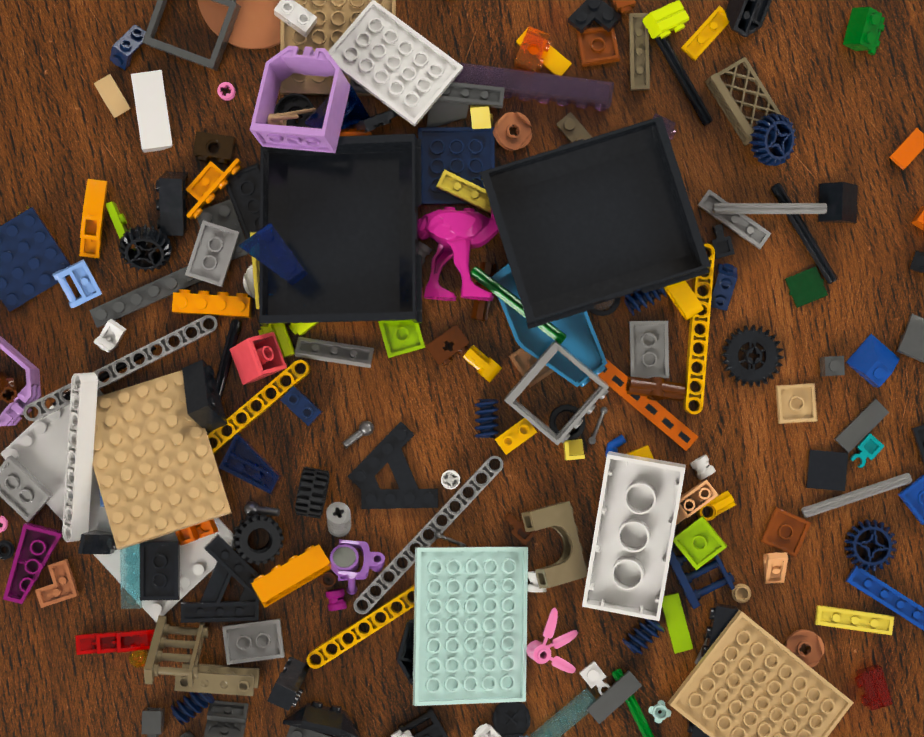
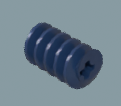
[624,288,667,316]
[475,399,499,438]
[622,618,665,656]
[170,692,215,725]

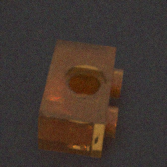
[514,26,552,74]

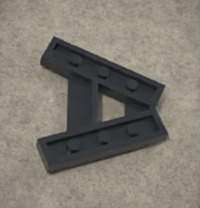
[347,422,438,509]
[180,534,260,623]

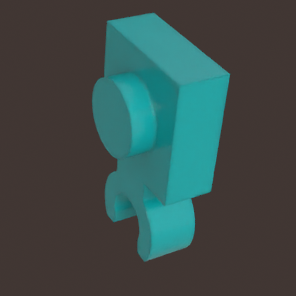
[850,433,884,468]

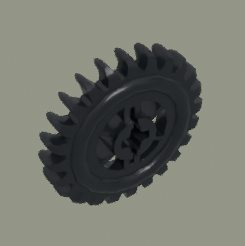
[720,325,784,388]

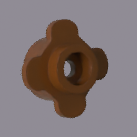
[317,569,339,591]

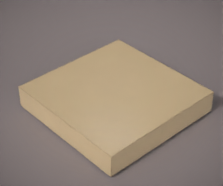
[775,383,817,424]

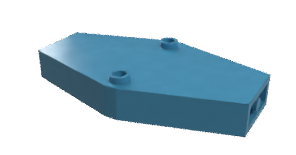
[492,263,607,387]

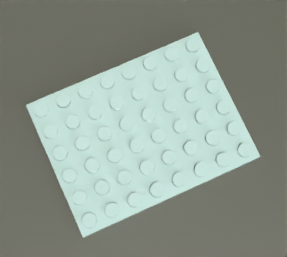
[413,546,528,706]

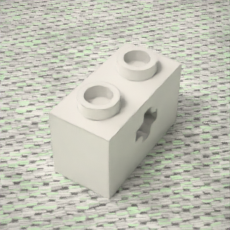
[274,0,317,37]

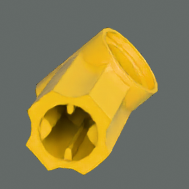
[463,345,502,383]
[696,491,735,521]

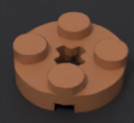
[493,112,532,151]
[785,629,824,668]

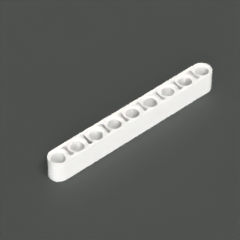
[62,372,98,542]

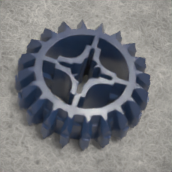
[749,114,797,166]
[844,519,897,571]

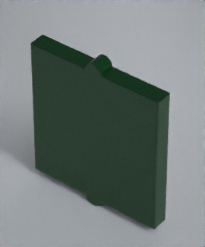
[785,266,828,308]

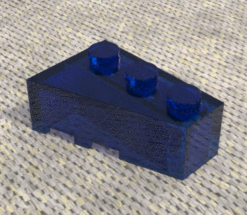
[304,86,370,130]
[239,223,308,285]
[219,433,281,494]

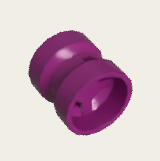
[325,588,347,611]

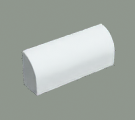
[131,70,173,153]

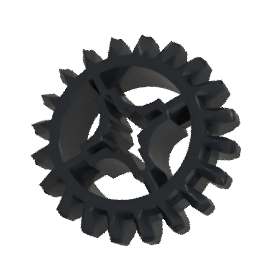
[119,224,172,272]

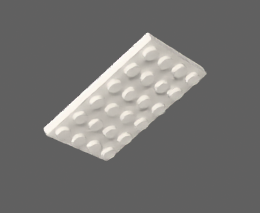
[328,0,463,127]

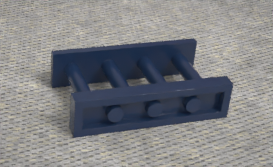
[669,518,735,609]

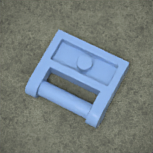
[53,259,102,308]

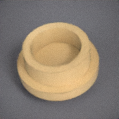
[732,584,751,603]

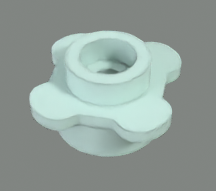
[648,700,671,723]

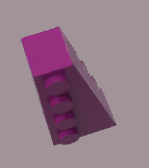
[3,522,62,604]

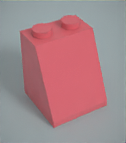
[230,332,287,385]

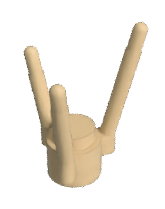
[268,108,316,126]

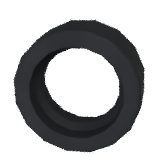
[548,404,586,441]

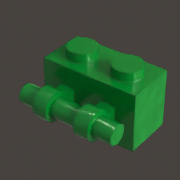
[843,7,885,55]

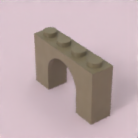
[521,501,587,589]

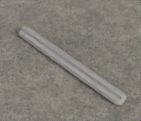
[712,203,827,214]
[801,473,912,518]

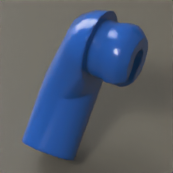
[605,434,626,458]

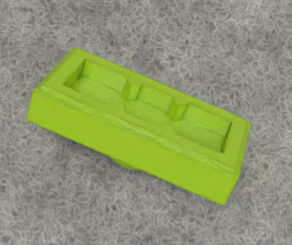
[106,201,127,239]

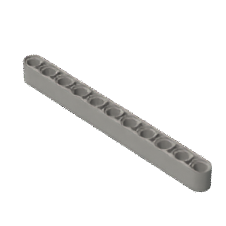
[23,315,217,421]
[354,455,503,614]

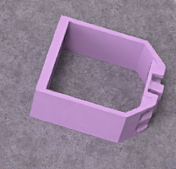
[250,46,350,153]
[0,336,41,427]

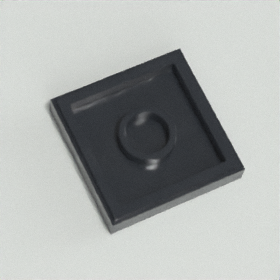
[805,450,848,491]

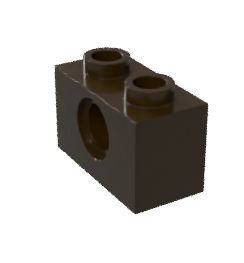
[193,131,237,165]

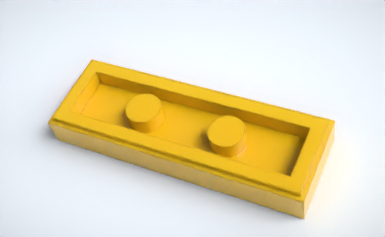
[681,5,729,61]
[516,27,572,79]

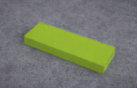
[662,592,693,654]

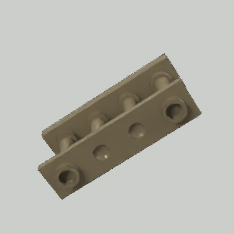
[144,615,208,687]
[174,663,260,696]

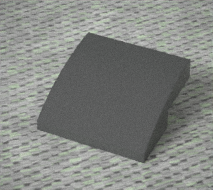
[897,314,924,363]
[204,700,249,737]

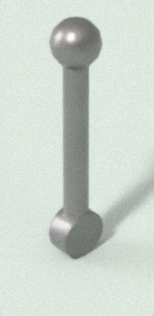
[588,407,608,444]
[434,531,466,547]

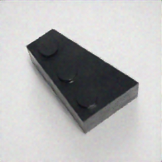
[156,171,188,236]
[182,360,228,433]
[267,656,310,711]

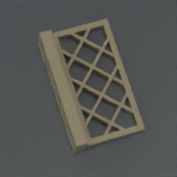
[705,57,782,146]

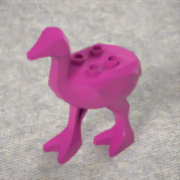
[418,205,499,301]

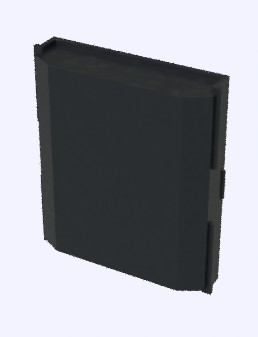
[479,116,711,329]
[258,134,422,327]

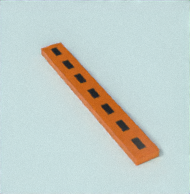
[598,359,698,451]

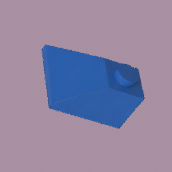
[845,334,900,388]

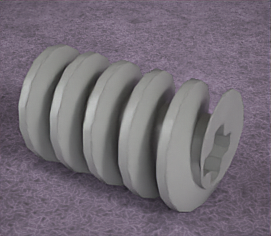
[326,502,351,537]

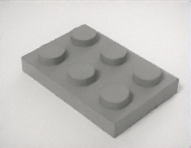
[185,220,240,287]
[629,321,669,379]
[0,455,53,523]
[222,618,285,665]

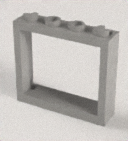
[504,340,609,446]

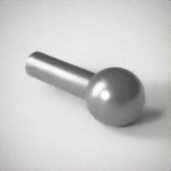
[342,421,374,449]
[244,501,280,516]

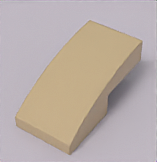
[94,74,131,118]

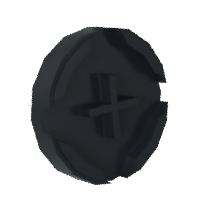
[492,702,531,737]

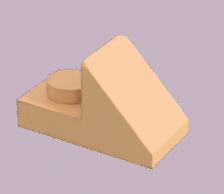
[763,552,788,584]

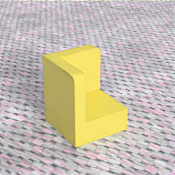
[470,105,493,129]
[563,439,585,460]

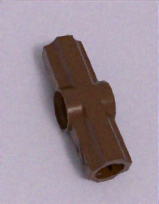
[471,262,497,321]
[0,371,18,404]
[626,376,686,401]

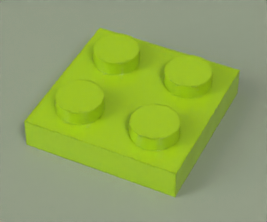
[378,320,425,358]
[673,515,727,570]

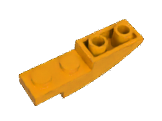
[79,179,108,258]

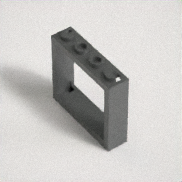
[142,0,241,71]

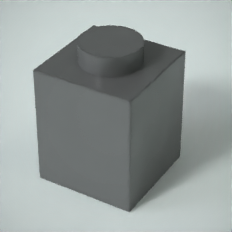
[820,356,845,376]
[141,707,165,737]

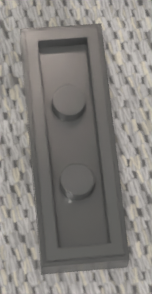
[834,399,889,453]
[586,670,643,724]

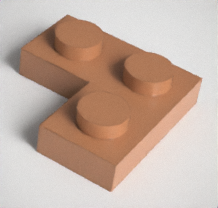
[35,559,79,608]

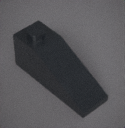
[78,530,117,554]

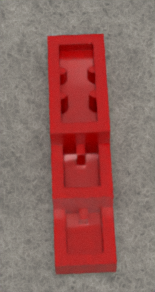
[75,629,155,655]

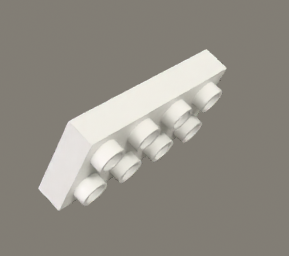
[582,451,686,621]

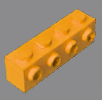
[172,289,253,318]
[251,544,331,608]

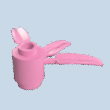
[526,607,578,673]

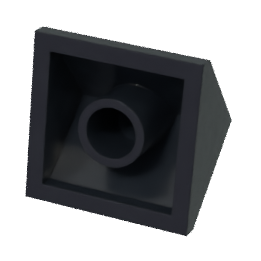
[818,182,858,224]

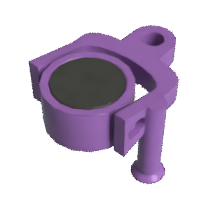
[330,539,385,595]

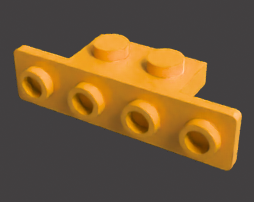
[185,158,241,220]

